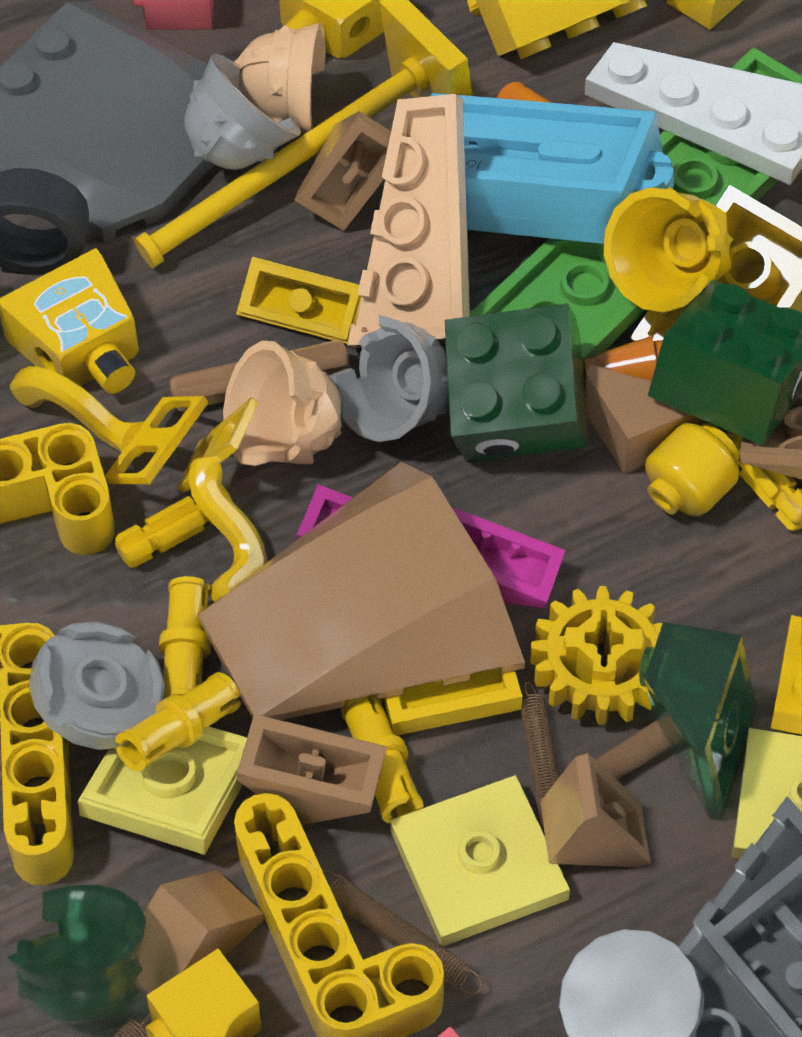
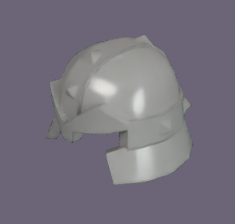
[184,53,301,170]
[329,315,449,442]

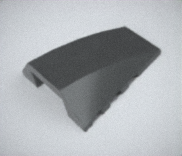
[678,796,802,1037]

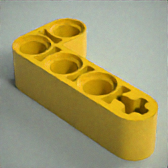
[0,423,115,555]
[0,623,74,886]
[234,793,444,1037]

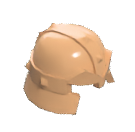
[234,23,326,135]
[223,340,342,466]

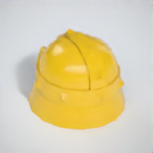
[603,187,734,313]

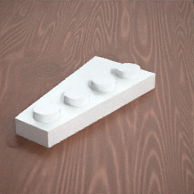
[585,42,802,185]

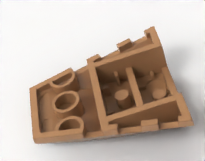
[198,462,525,720]

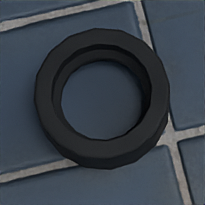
[0,168,89,275]

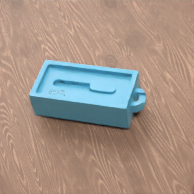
[431,93,675,244]

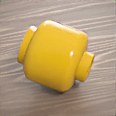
[645,423,739,517]

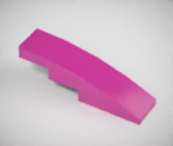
[295,484,566,608]

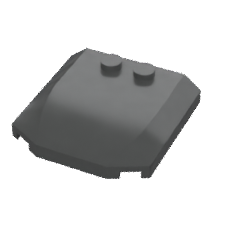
[0,1,238,244]

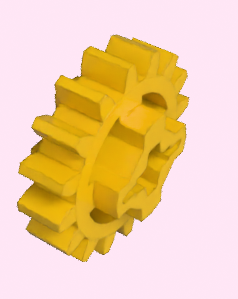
[530,586,675,725]

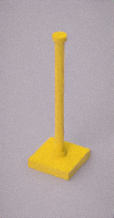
[134,0,472,269]

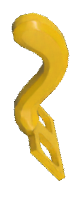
[9,366,209,484]
[176,397,268,602]

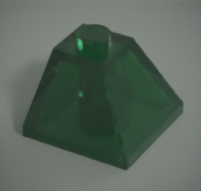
[639,622,757,821]

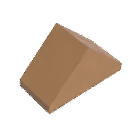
[295,111,391,231]
[585,364,706,474]
[236,714,387,825]
[540,753,651,868]
[115,870,265,995]

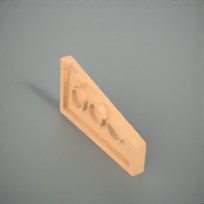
[347,94,470,348]

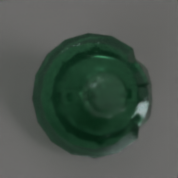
[8,884,146,1024]

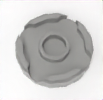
[29,621,165,750]
[559,929,705,1037]

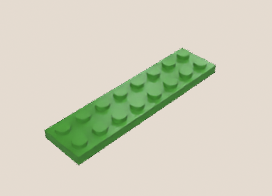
[470,47,802,371]

